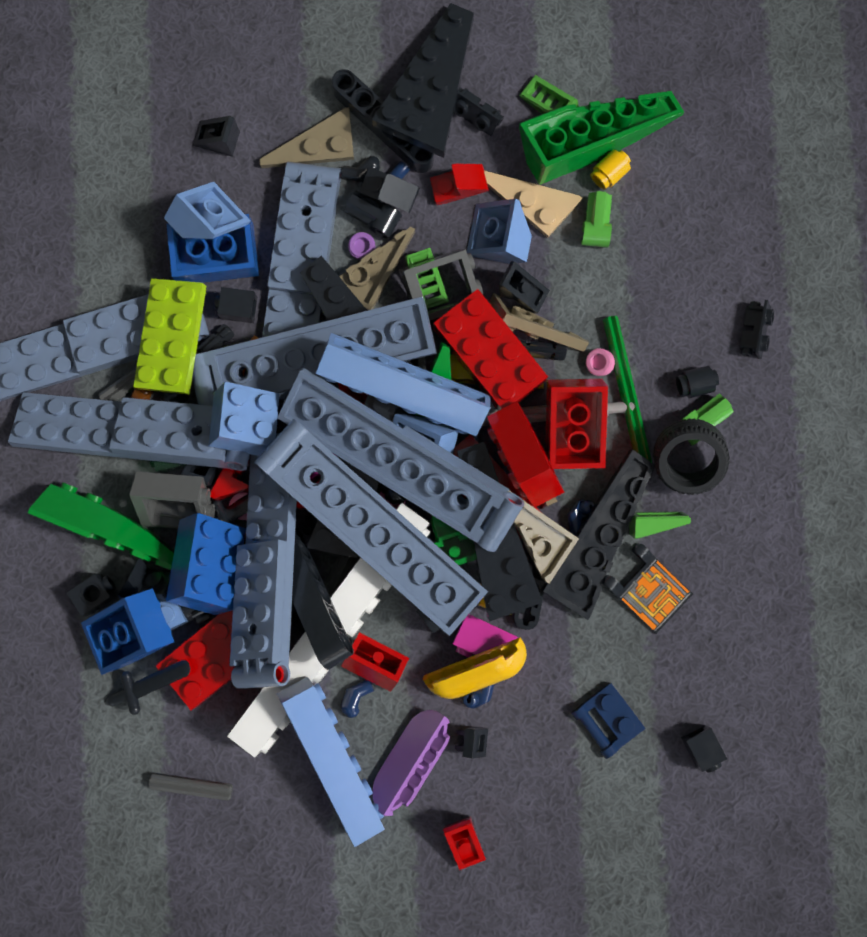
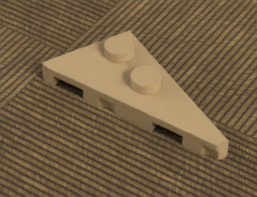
[485,171,582,238]

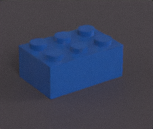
[166,214,259,283]
[166,513,246,615]
[81,589,174,675]

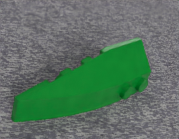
[519,91,684,185]
[28,482,174,570]

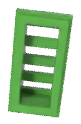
[519,75,579,114]
[405,248,449,310]
[629,512,691,539]

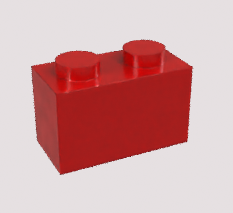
[341,632,409,692]

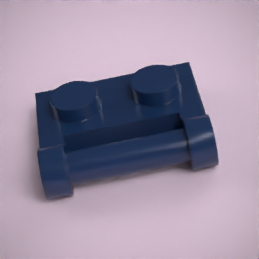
[571,683,646,759]

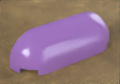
[372,710,450,816]

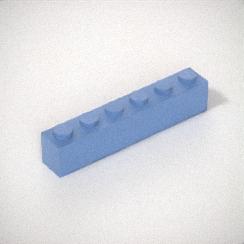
[316,333,490,436]
[276,677,385,847]

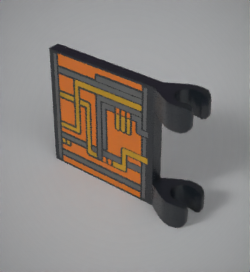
[603,543,693,634]

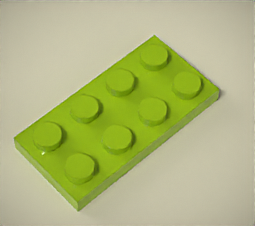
[133,279,207,395]

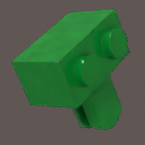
[431,515,477,565]

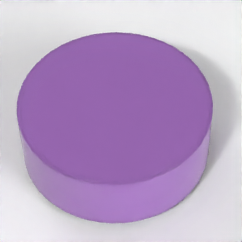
[348,232,376,260]

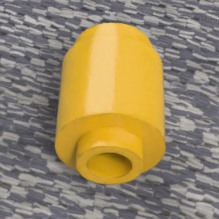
[590,149,631,190]

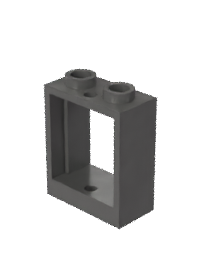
[399,249,483,321]
[130,472,215,529]

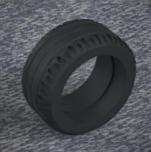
[653,418,730,495]

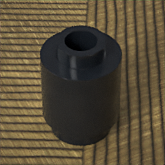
[676,366,719,398]

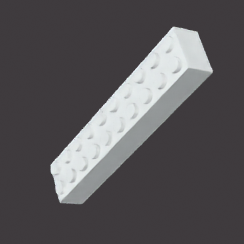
[227,503,430,757]

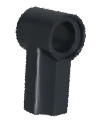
[344,191,402,239]

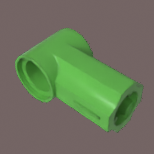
[581,191,612,248]
[682,393,734,446]

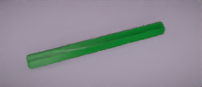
[603,316,652,462]

